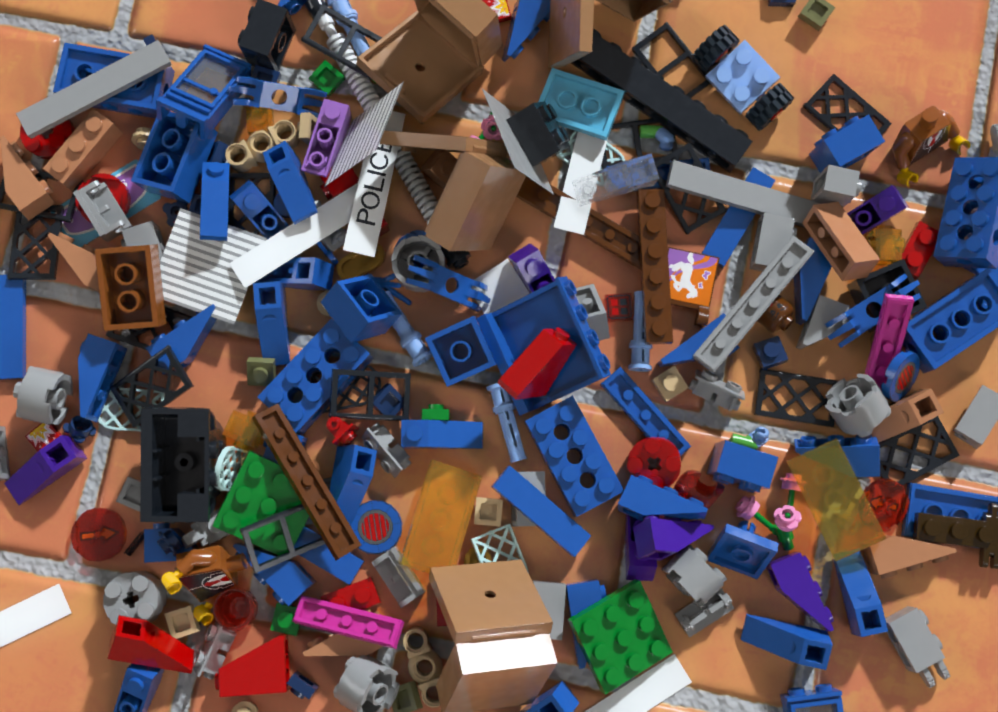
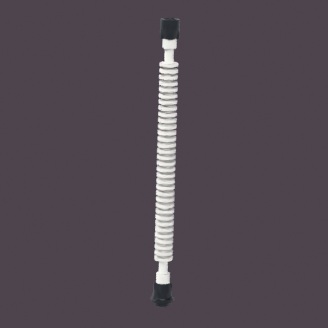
[305,0,471,270]

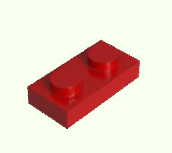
[896,221,939,280]
[320,577,381,610]

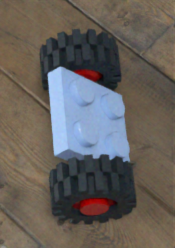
[691,25,794,131]

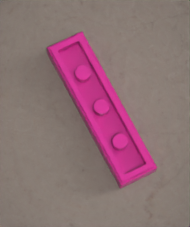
[864,294,914,392]
[292,595,404,649]

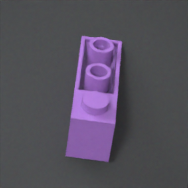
[301,99,352,178]

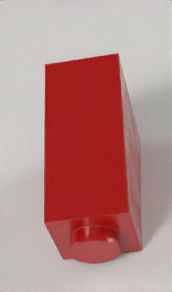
[497,327,577,400]
[215,633,291,697]

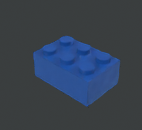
[131,112,218,204]

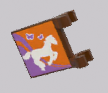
[668,247,720,328]

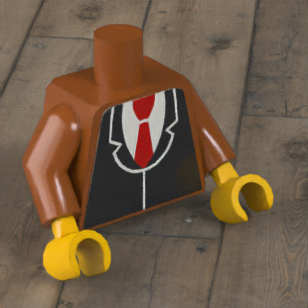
[891,106,971,187]
[161,545,248,626]

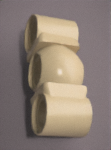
[225,120,300,173]
[403,626,443,708]

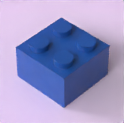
[809,114,885,173]
[321,274,402,343]
[425,316,497,387]
[707,440,778,493]

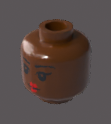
[758,295,794,333]

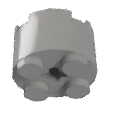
[391,235,445,293]
[13,366,73,425]
[825,374,891,438]
[662,544,727,608]
[103,571,167,625]
[333,655,400,712]

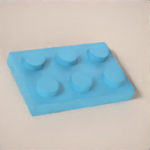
[538,68,625,141]

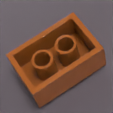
[94,244,166,331]

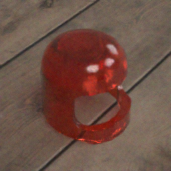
[673,470,725,509]
[213,588,258,631]

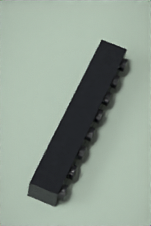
[571,29,753,173]

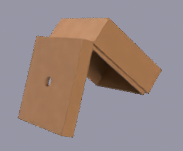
[356,0,502,124]
[548,0,673,68]
[380,130,526,251]
[429,559,557,712]

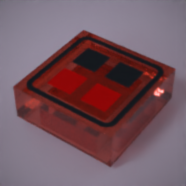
[604,293,633,322]

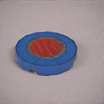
[881,350,921,402]
[351,500,403,554]

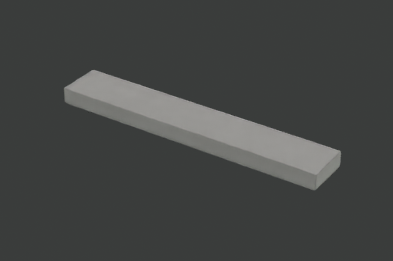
[16,40,172,139]
[666,160,820,228]
[692,235,814,374]

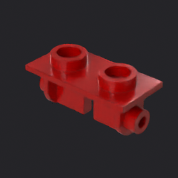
[327,417,359,446]

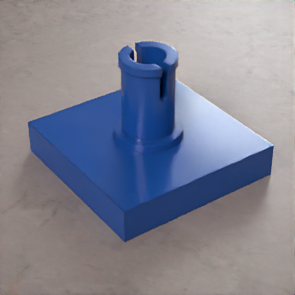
[707,521,779,579]

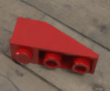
[107,615,194,674]

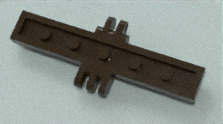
[913,503,998,569]

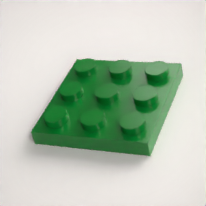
[212,450,309,555]
[567,579,673,695]

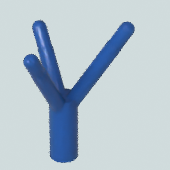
[374,264,419,305]

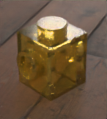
[865,225,905,266]
[222,410,264,451]

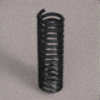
[124,532,144,556]

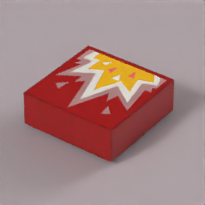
[482,0,511,23]
[25,423,61,452]

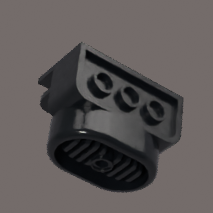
[140,407,227,522]

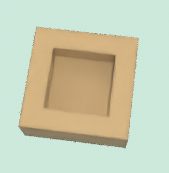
[297,112,317,146]
[651,366,689,402]
[474,497,503,527]
[165,604,201,639]

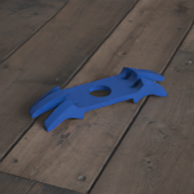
[228,76,327,118]
[405,255,491,313]
[824,273,921,348]

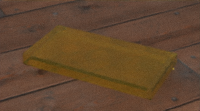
[786,438,887,561]
[399,459,482,574]

